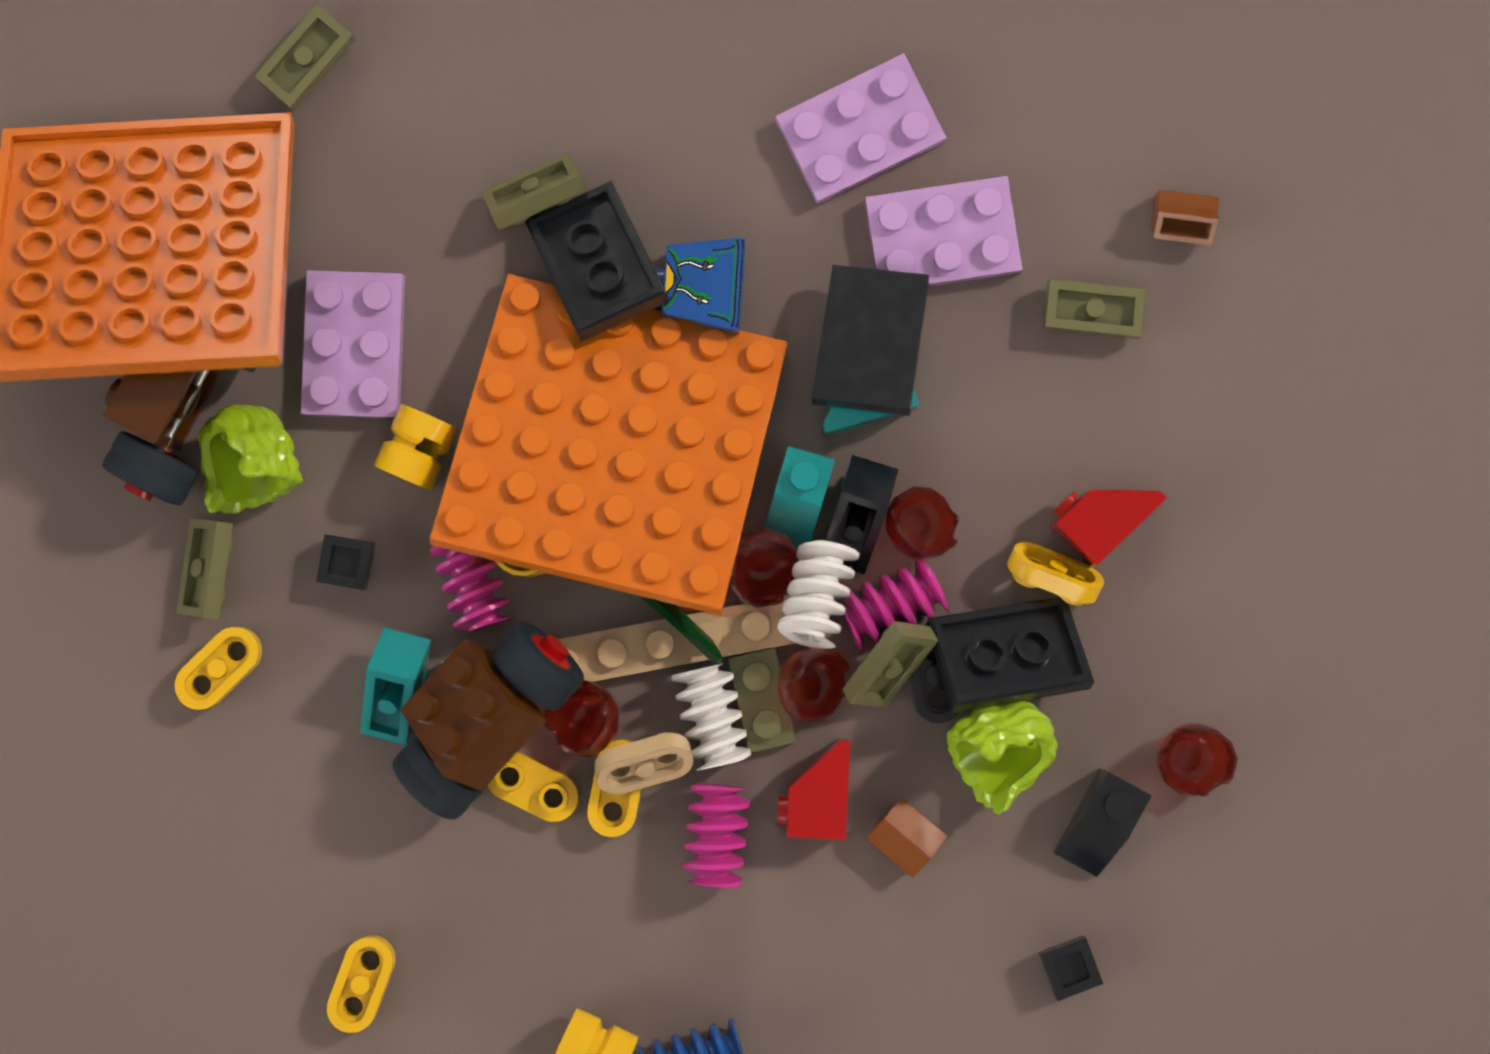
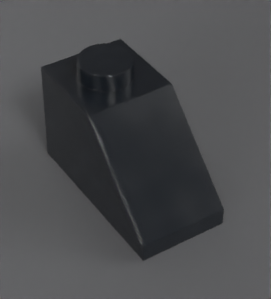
[825,455,899,575]
[1053,768,1152,877]

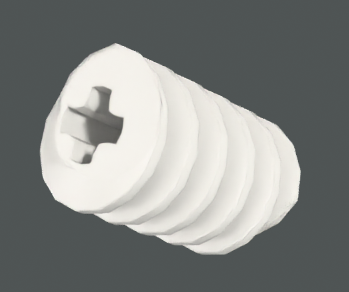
[777,540,860,649]
[671,664,751,771]

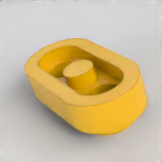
[1007,542,1105,606]
[175,627,262,710]
[587,739,642,837]
[487,752,579,822]
[327,935,396,1033]

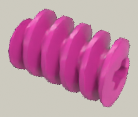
[430,546,515,632]
[844,559,950,651]
[682,783,750,888]

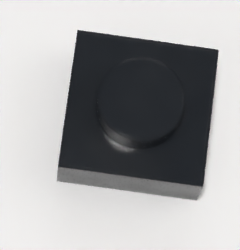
[316,534,375,590]
[1038,935,1103,1001]

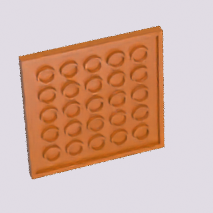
[0,112,295,382]
[430,274,788,616]

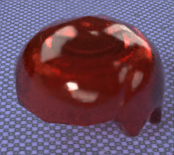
[885,486,959,560]
[729,528,800,608]
[778,648,851,722]
[543,680,620,758]
[1156,723,1238,797]

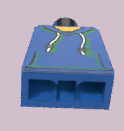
[654,238,745,334]

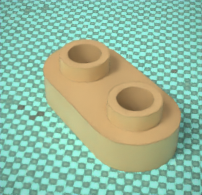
[594,732,693,794]

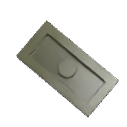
[254,4,356,111]
[481,152,587,231]
[1043,279,1146,339]
[176,518,233,620]
[842,621,938,708]
[728,648,796,753]

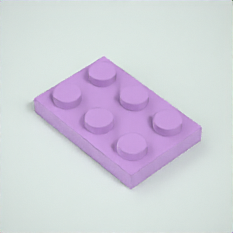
[775,53,947,205]
[864,176,1023,287]
[301,270,406,419]

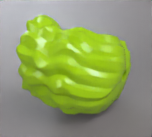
[198,404,303,514]
[946,701,1057,815]

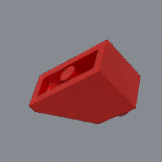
[1050,490,1167,567]
[777,739,850,840]

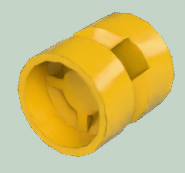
[373,404,459,491]
[555,1007,639,1054]

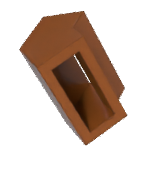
[1151,190,1219,246]
[866,797,948,878]

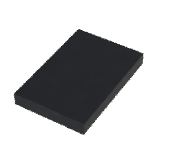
[525,181,670,342]
[812,265,929,416]
[925,597,1094,713]

